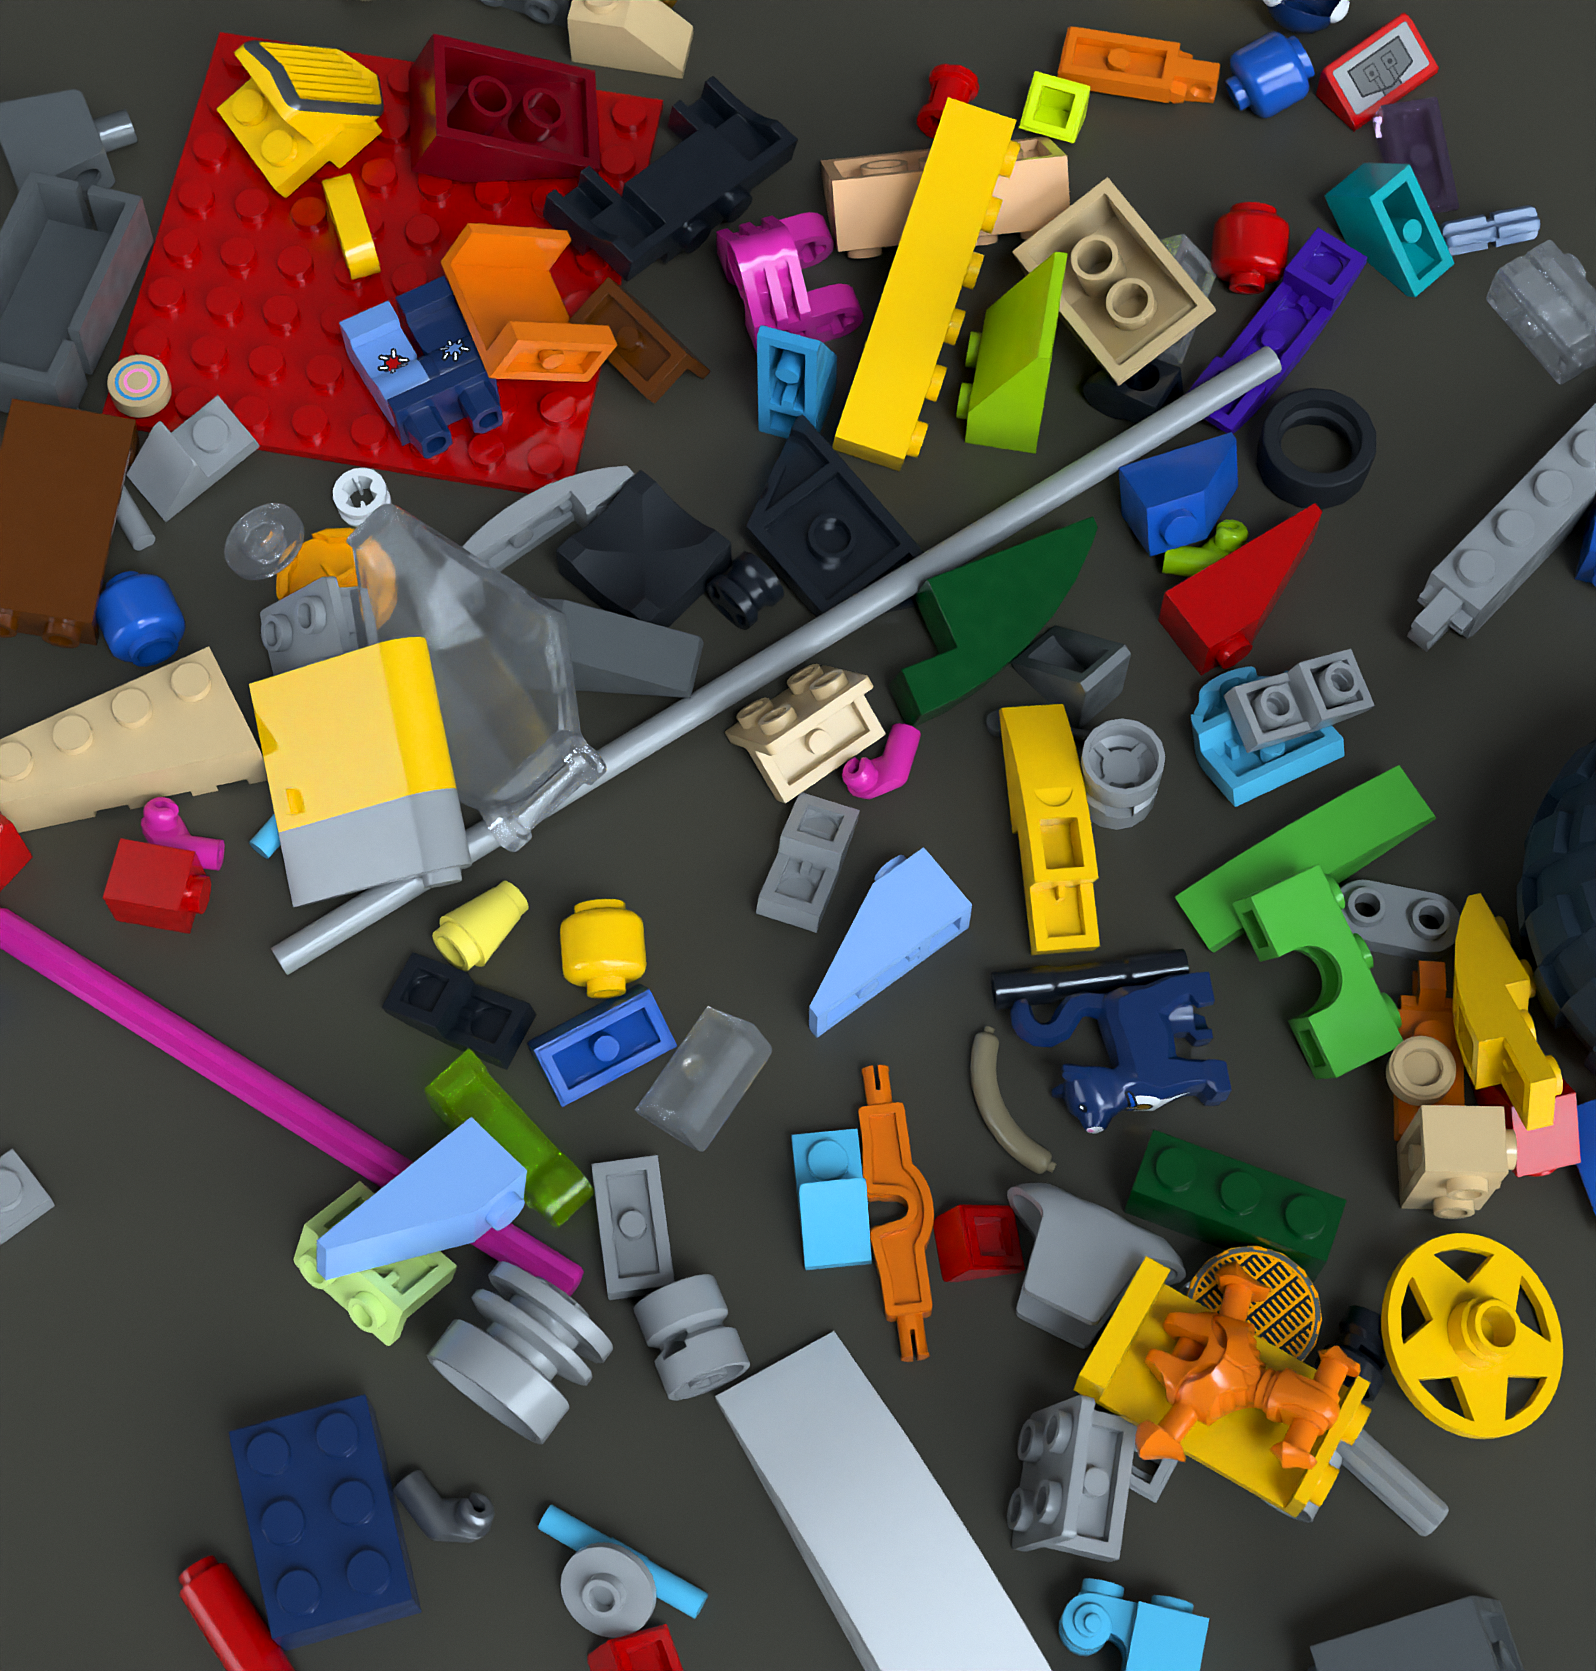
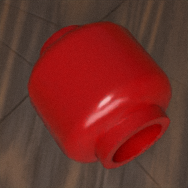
[1210,202,1290,295]

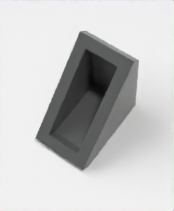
[1011,625,1131,729]

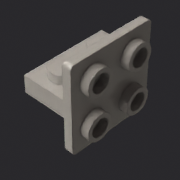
[260,576,374,676]
[1007,1395,1137,1562]

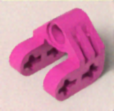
[716,212,864,353]

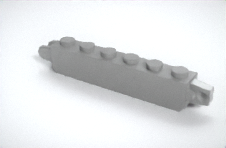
[1407,403,1596,652]

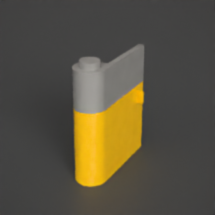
[249,637,472,907]

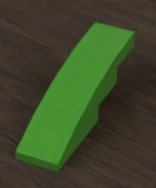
[1175,765,1436,953]

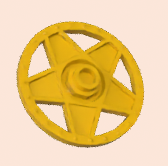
[1381,1233,1563,1439]

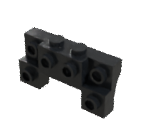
[542,76,798,282]

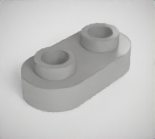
[1341,880,1460,961]

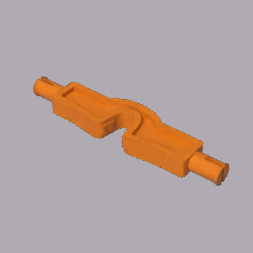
[858,1065,934,1362]

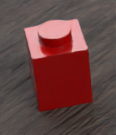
[103,838,211,934]

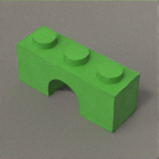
[1232,864,1403,1080]

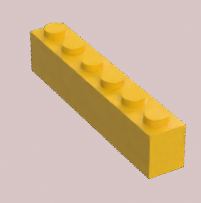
[832,97,1021,472]

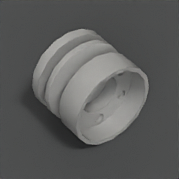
[427,1261,613,1444]

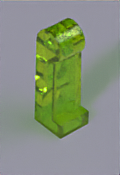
[424,1048,595,1229]

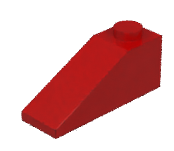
[1158,503,1322,676]

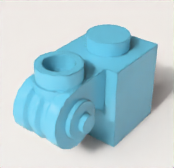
[1058,1578,1209,1671]

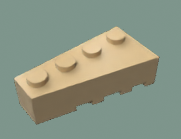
[0,646,268,833]

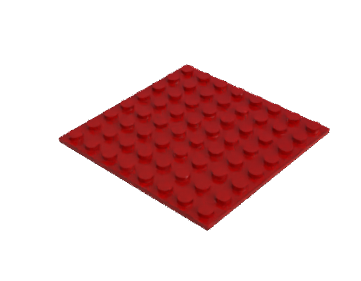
[102,32,664,494]

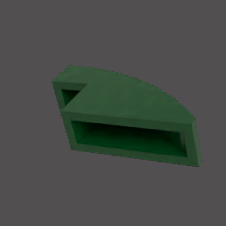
[889,516,1098,727]

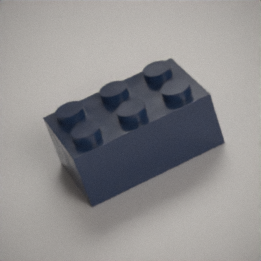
[228,1394,422,1651]

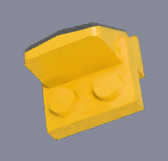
[216,40,384,198]

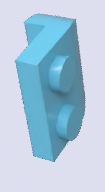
[1191,666,1345,807]

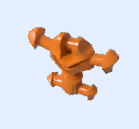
[1135,1260,1360,1470]

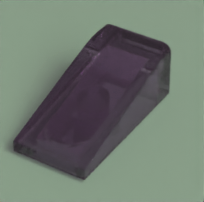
[1372,97,1460,214]

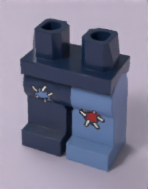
[339,276,504,459]

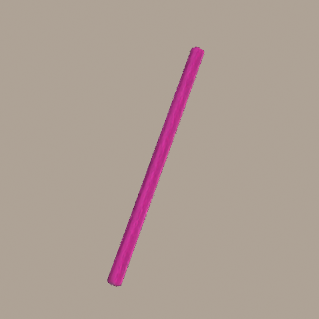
[0,908,584,1296]

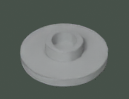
[561,1542,657,1638]

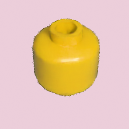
[560,899,647,998]

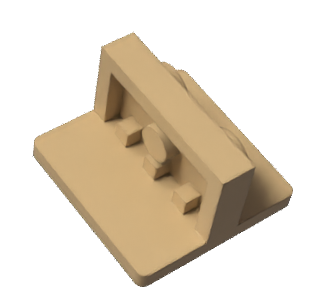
[725,664,886,804]

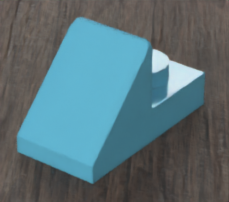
[792,1129,872,1270]

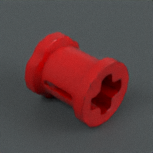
[917,64,980,139]

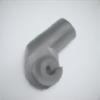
[393,1470,495,1543]

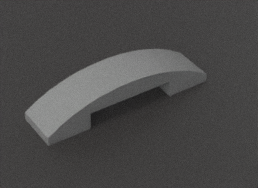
[428,466,634,638]

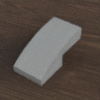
[756,792,860,933]

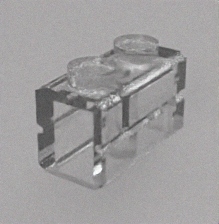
[1486,239,1596,385]

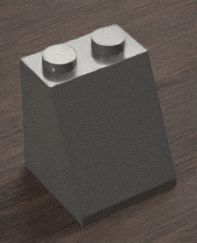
[1308,1595,1524,1671]

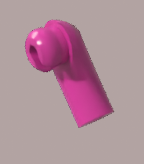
[842,723,921,800]
[141,797,225,871]

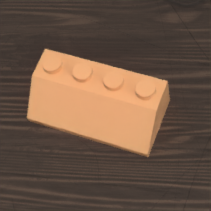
[820,136,1070,259]

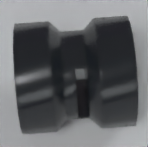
[1315,1305,1407,1402]

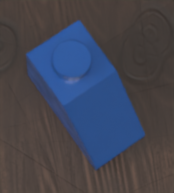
[1118,432,1238,557]

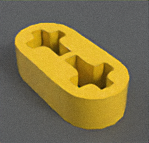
[322,173,381,280]

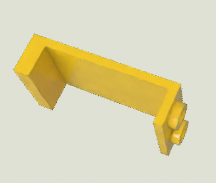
[1074,1256,1372,1518]

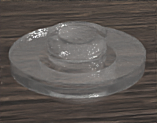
[224,503,305,580]

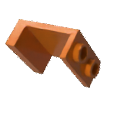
[441,223,617,382]

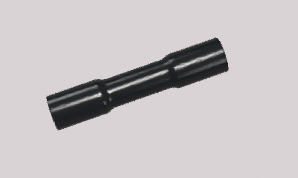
[991,948,1189,1010]

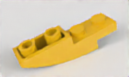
[999,704,1100,955]
[1452,893,1563,1131]

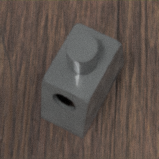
[0,89,138,200]

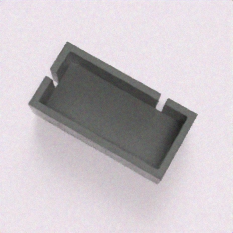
[0,171,154,413]

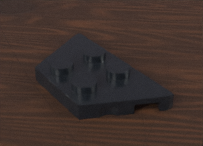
[744,414,924,617]

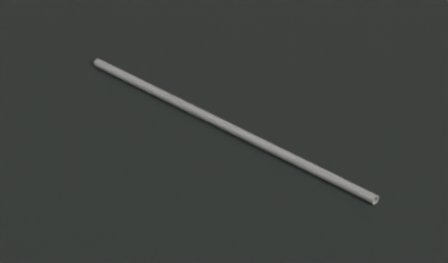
[270,346,1282,975]

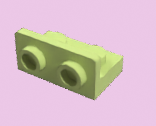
[293,1181,457,1346]

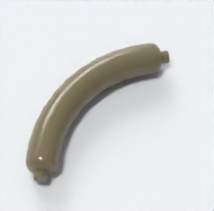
[970,1026,1057,1174]

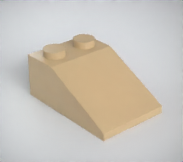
[1012,177,1216,386]

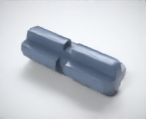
[1440,205,1540,256]

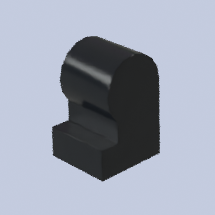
[1083,358,1184,424]

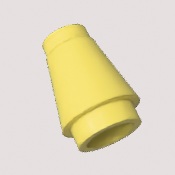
[432,881,529,972]

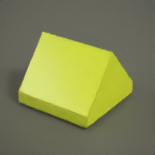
[1019,71,1091,144]

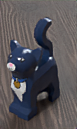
[1010,972,1231,1134]

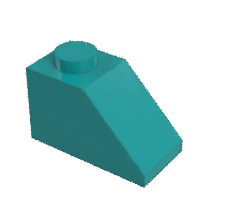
[1324,163,1455,297]

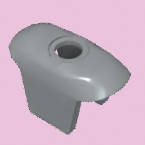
[1007,1183,1186,1349]

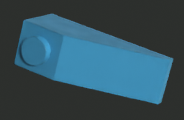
[757,325,837,439]

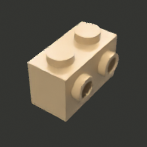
[1397,1105,1517,1219]

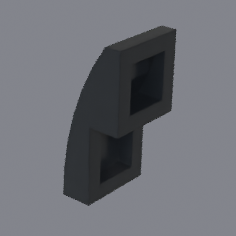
[382,952,537,1070]

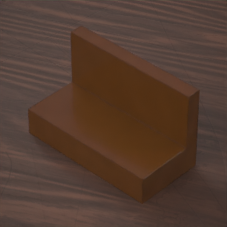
[569,277,711,404]

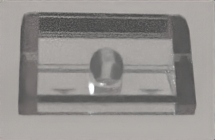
[635,1006,772,1152]

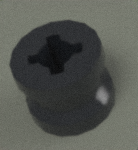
[706,551,784,630]

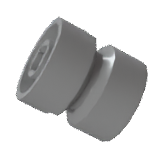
[1080,718,1166,830]
[633,1274,750,1401]

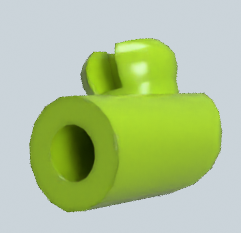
[1162,520,1249,577]

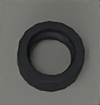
[1257,388,1377,510]

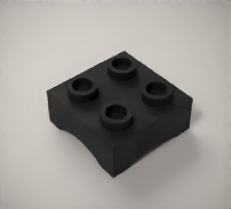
[556,470,732,628]

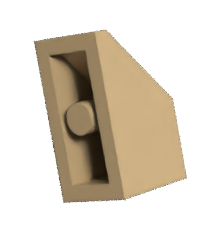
[567,0,693,79]

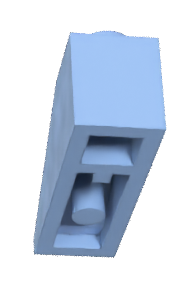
[809,847,972,1038]
[317,1117,527,1280]

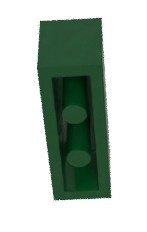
[1124,1129,1347,1282]

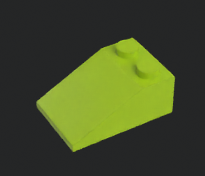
[956,251,1068,454]

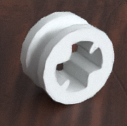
[333,468,392,528]

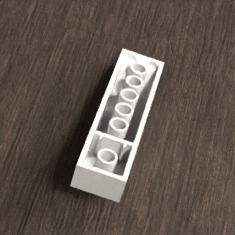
[715,1331,1052,1671]

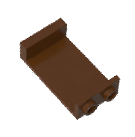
[0,398,140,648]

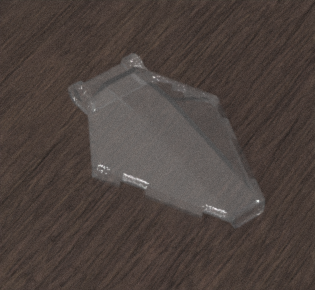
[346,504,607,852]

